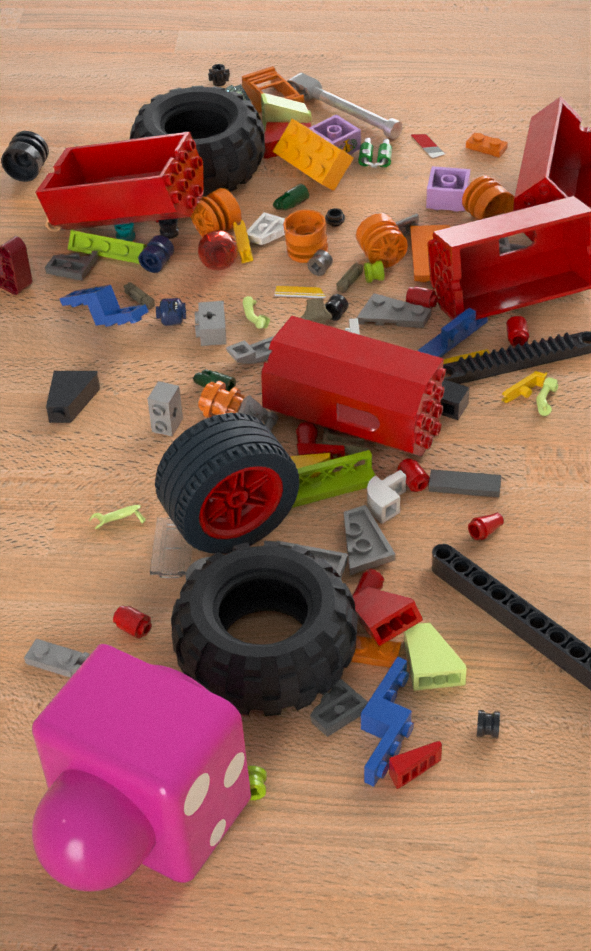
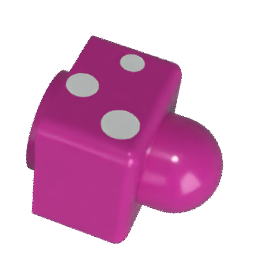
[32,644,251,892]

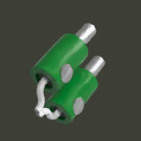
[358,138,392,168]

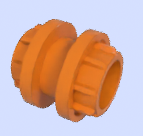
[198,381,245,418]

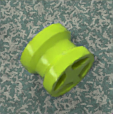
[364,260,385,283]
[248,766,267,800]

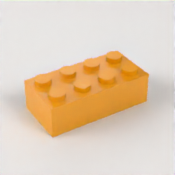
[273,119,354,191]

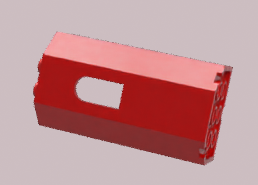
[513,96,591,242]
[35,132,203,230]
[427,196,591,320]
[261,315,446,457]

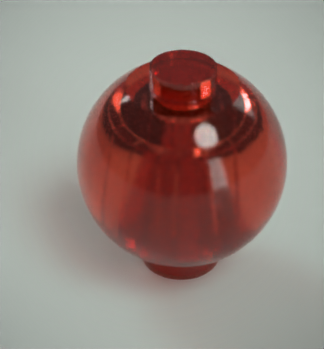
[198,230,238,271]

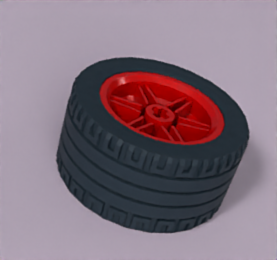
[155,413,299,554]

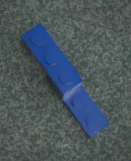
[59,285,149,327]
[361,657,414,787]

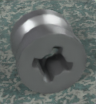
[307,250,333,276]

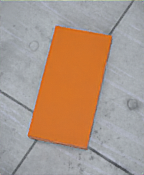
[410,225,450,282]

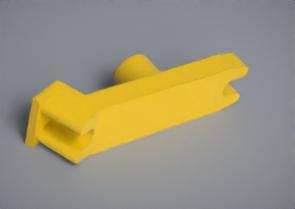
[233,220,254,264]
[502,371,547,403]

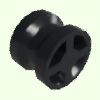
[158,218,179,239]
[325,294,349,321]
[477,710,500,739]

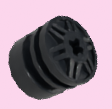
[1,131,49,182]

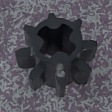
[208,64,230,86]

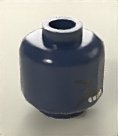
[156,298,186,326]

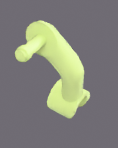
[242,296,270,328]
[536,377,558,416]
[89,505,146,529]

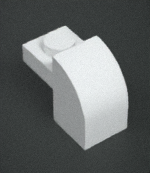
[367,470,406,524]

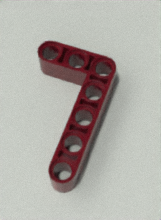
[0,236,33,295]

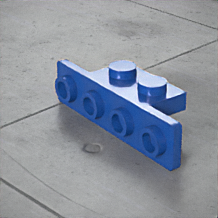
[418,308,488,358]

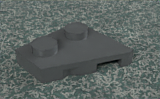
[45,251,99,281]
[310,678,368,737]

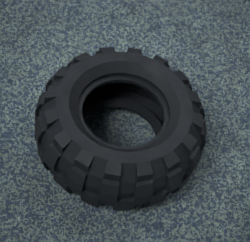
[130,85,265,197]
[171,541,357,716]

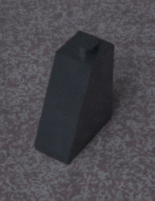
[46,370,100,423]

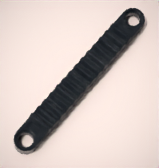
[443,331,591,384]

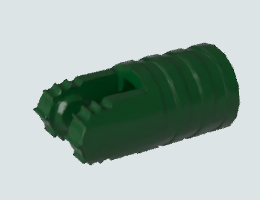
[273,183,309,211]
[193,369,236,392]

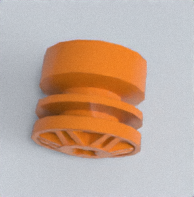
[462,176,514,220]
[191,188,242,240]
[283,209,329,263]
[356,213,408,268]

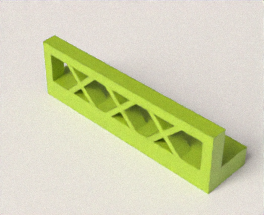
[67,230,147,264]
[292,450,376,508]

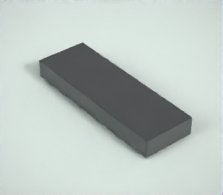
[429,469,501,497]

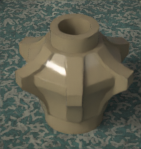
[301,298,332,324]

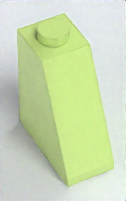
[261,93,312,131]
[404,623,467,691]

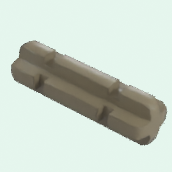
[336,262,363,293]
[124,282,155,310]

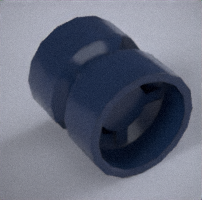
[138,235,174,273]

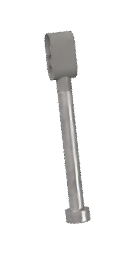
[287,73,402,139]

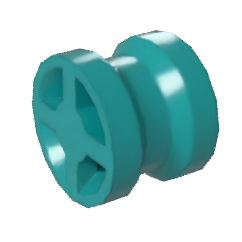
[114,223,136,242]

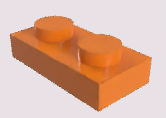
[466,132,508,158]
[351,636,401,668]

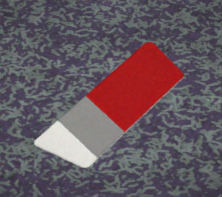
[411,134,445,158]

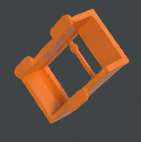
[242,66,304,113]

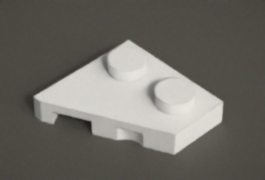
[247,212,285,245]

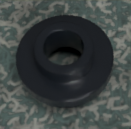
[325,208,345,226]

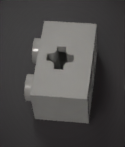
[195,301,226,346]
[147,381,183,436]

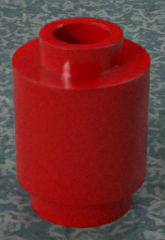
[406,286,438,310]
[506,316,529,347]
[397,458,430,492]
[113,605,152,639]

